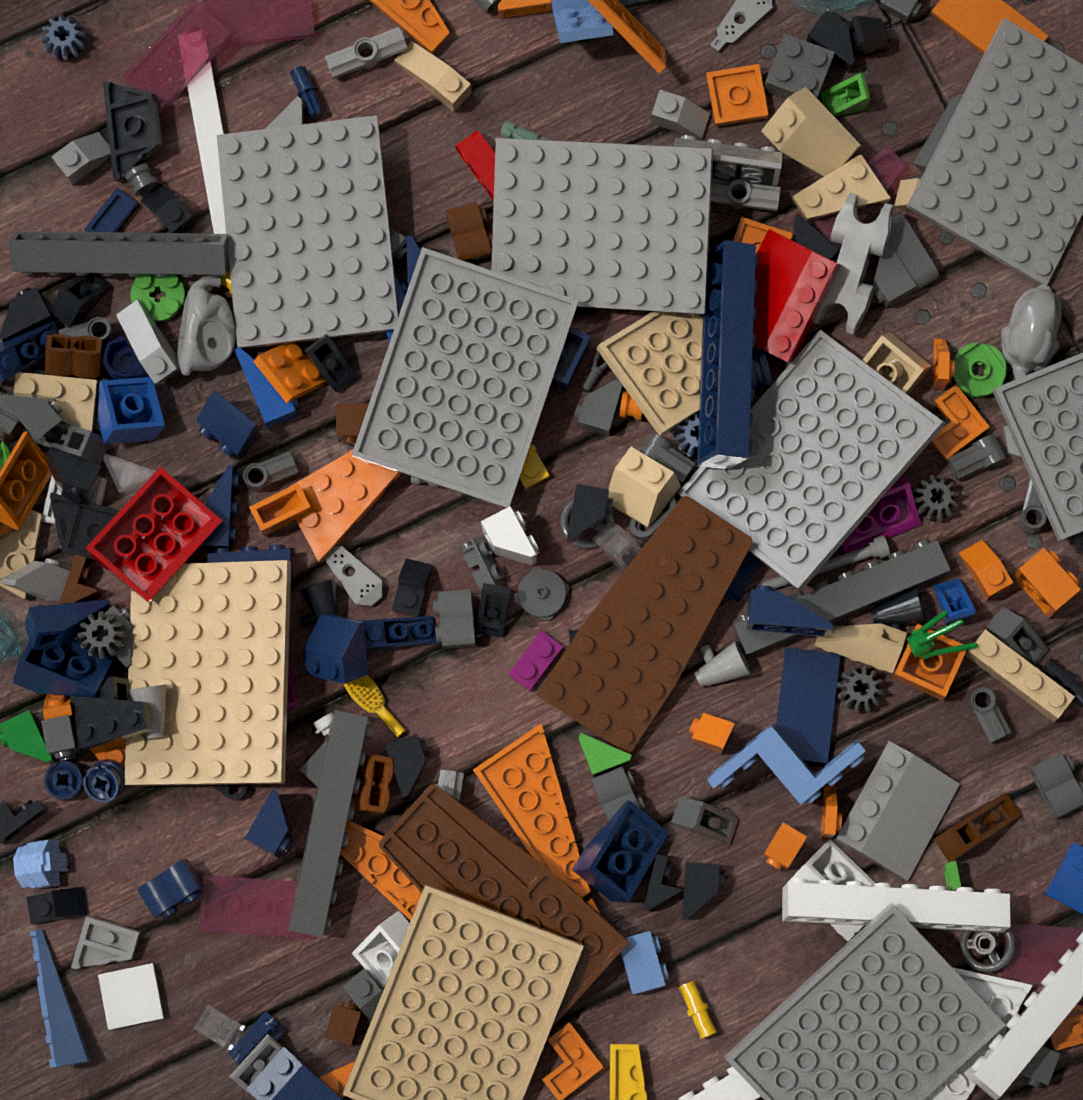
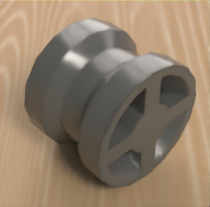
[125,163,159,196]

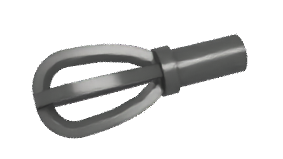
[580,337,610,392]

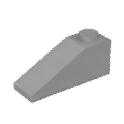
[116,299,180,384]

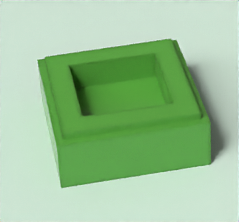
[943,861,961,891]

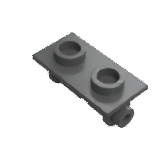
[461,537,506,591]

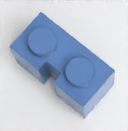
[620,931,669,995]

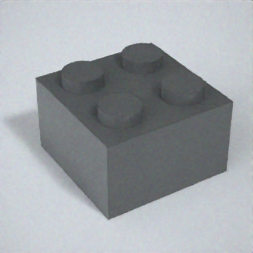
[764,33,835,99]

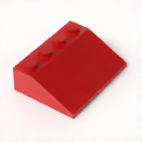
[753,229,841,363]
[86,467,222,603]

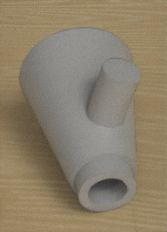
[695,641,752,687]
[129,684,167,739]

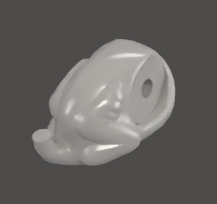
[177,276,236,376]
[1001,284,1062,380]

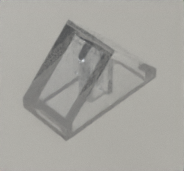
[103,454,156,497]
[592,520,641,572]
[193,1004,245,1050]

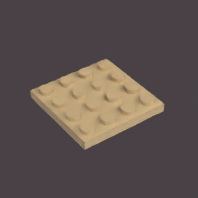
[596,311,703,436]

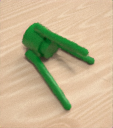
[907,611,978,660]

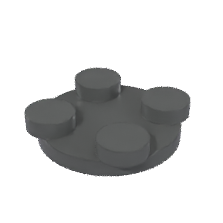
[515,567,569,621]

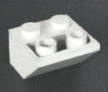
[481,506,539,566]

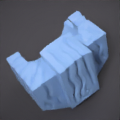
[13,840,68,889]

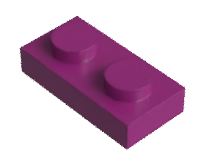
[508,630,563,691]

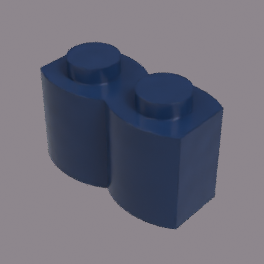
[137,859,205,919]

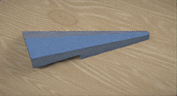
[30,929,92,1069]

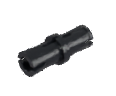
[1040,657,1083,707]

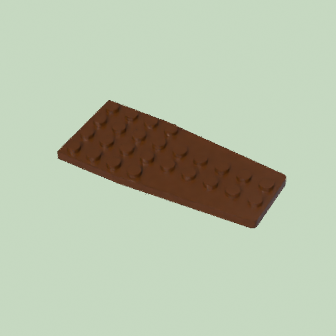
[537,496,753,754]
[379,784,630,1025]

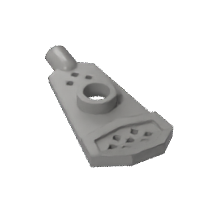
[710,0,773,51]
[325,546,383,607]

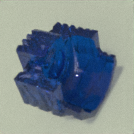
[102,335,148,380]

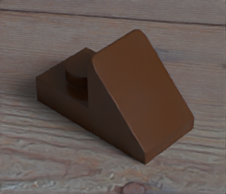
[59,554,101,604]

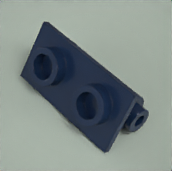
[228,1011,286,1065]

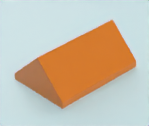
[0,432,52,530]

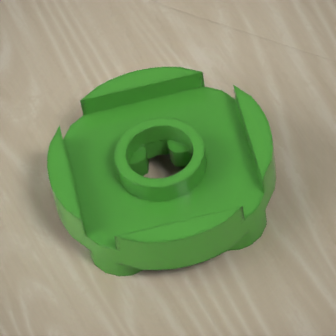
[130,274,186,323]
[952,343,1006,399]

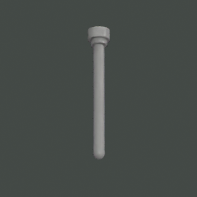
[762,535,890,590]

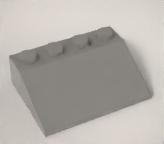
[673,135,782,187]
[834,741,960,881]

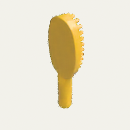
[344,675,406,738]

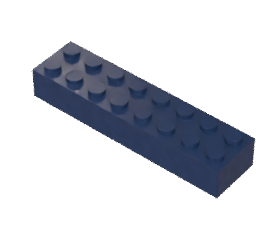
[697,240,759,470]

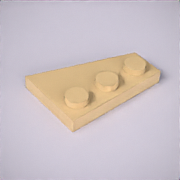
[792,154,891,221]
[14,372,99,432]
[0,509,43,600]

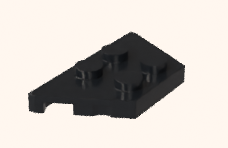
[103,81,163,183]
[50,492,120,562]

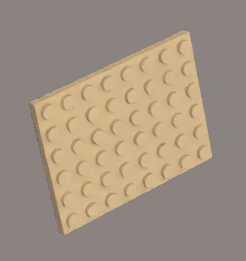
[124,560,291,786]
[343,883,584,1100]

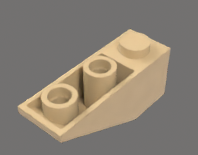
[814,623,907,673]

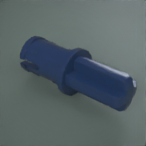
[290,66,323,119]

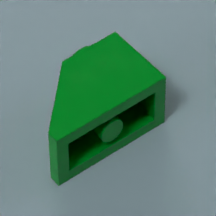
[0,710,56,765]

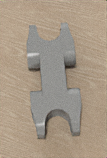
[813,193,894,335]

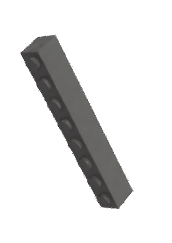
[9,231,229,277]
[733,539,950,658]
[288,710,372,937]

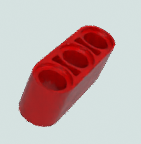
[455,130,495,201]

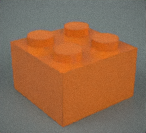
[1012,548,1081,619]
[892,624,967,701]

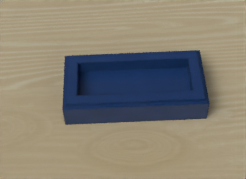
[84,188,139,232]

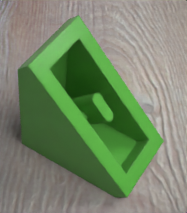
[820,73,870,117]
[579,733,632,777]

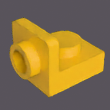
[519,445,550,490]

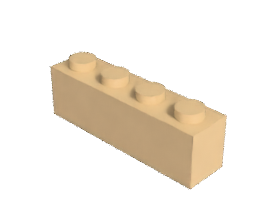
[965,630,1075,722]

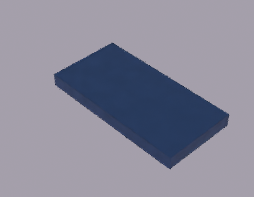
[776,647,840,764]

